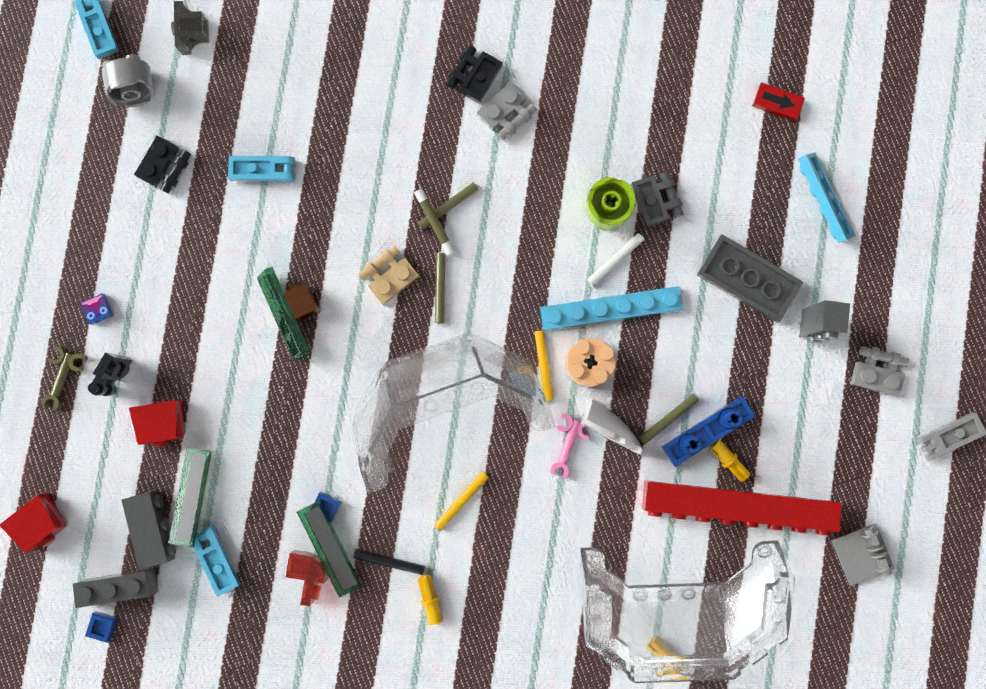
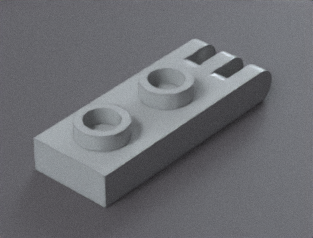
[916,412,986,461]

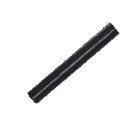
[353,549,425,575]

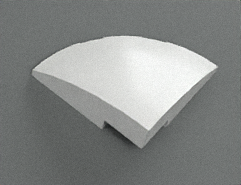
[581,399,645,456]

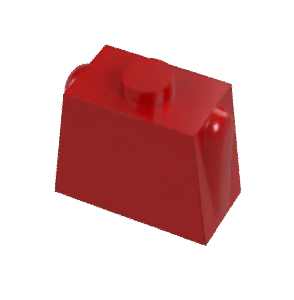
[129,400,185,448]
[0,493,67,553]

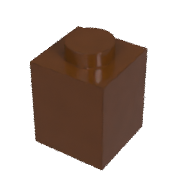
[284,282,321,321]

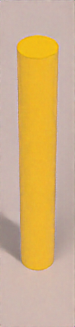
[535,330,554,402]
[434,471,489,531]

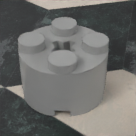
[102,54,156,107]

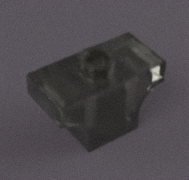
[171,1,209,55]

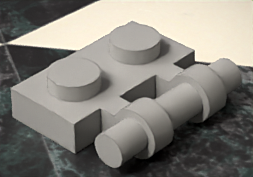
[477,81,537,141]
[850,346,909,397]

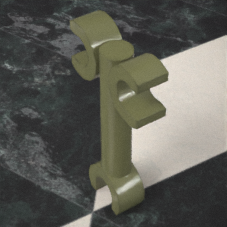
[41,346,88,410]

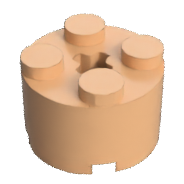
[565,338,615,387]

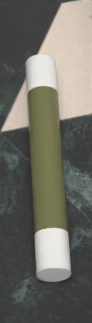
[414,188,455,255]

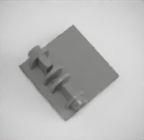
[831,523,895,586]

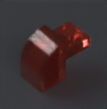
[285,550,328,607]

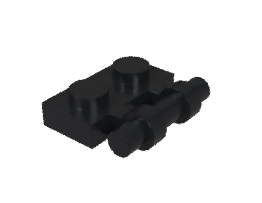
[446,45,503,104]
[134,135,191,194]
[88,352,132,396]

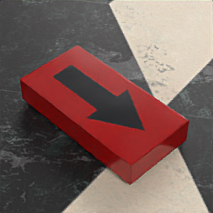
[752,82,805,121]

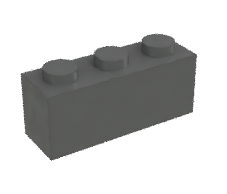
[799,300,850,343]
[121,490,176,570]
[73,568,158,608]

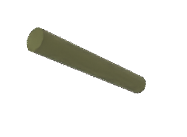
[418,182,478,230]
[435,253,445,324]
[638,394,699,445]

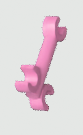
[550,413,590,478]

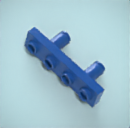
[661,396,756,467]

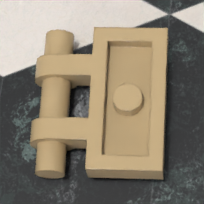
[358,245,420,305]

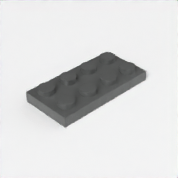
[697,234,803,323]

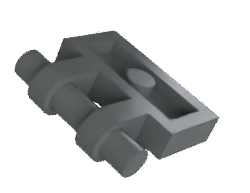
[631,171,684,228]

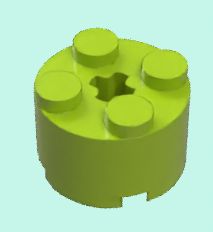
[585,177,635,230]

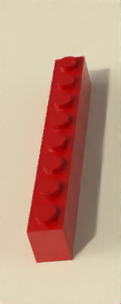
[642,480,842,536]

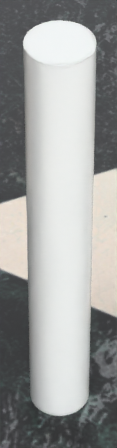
[587,233,644,287]

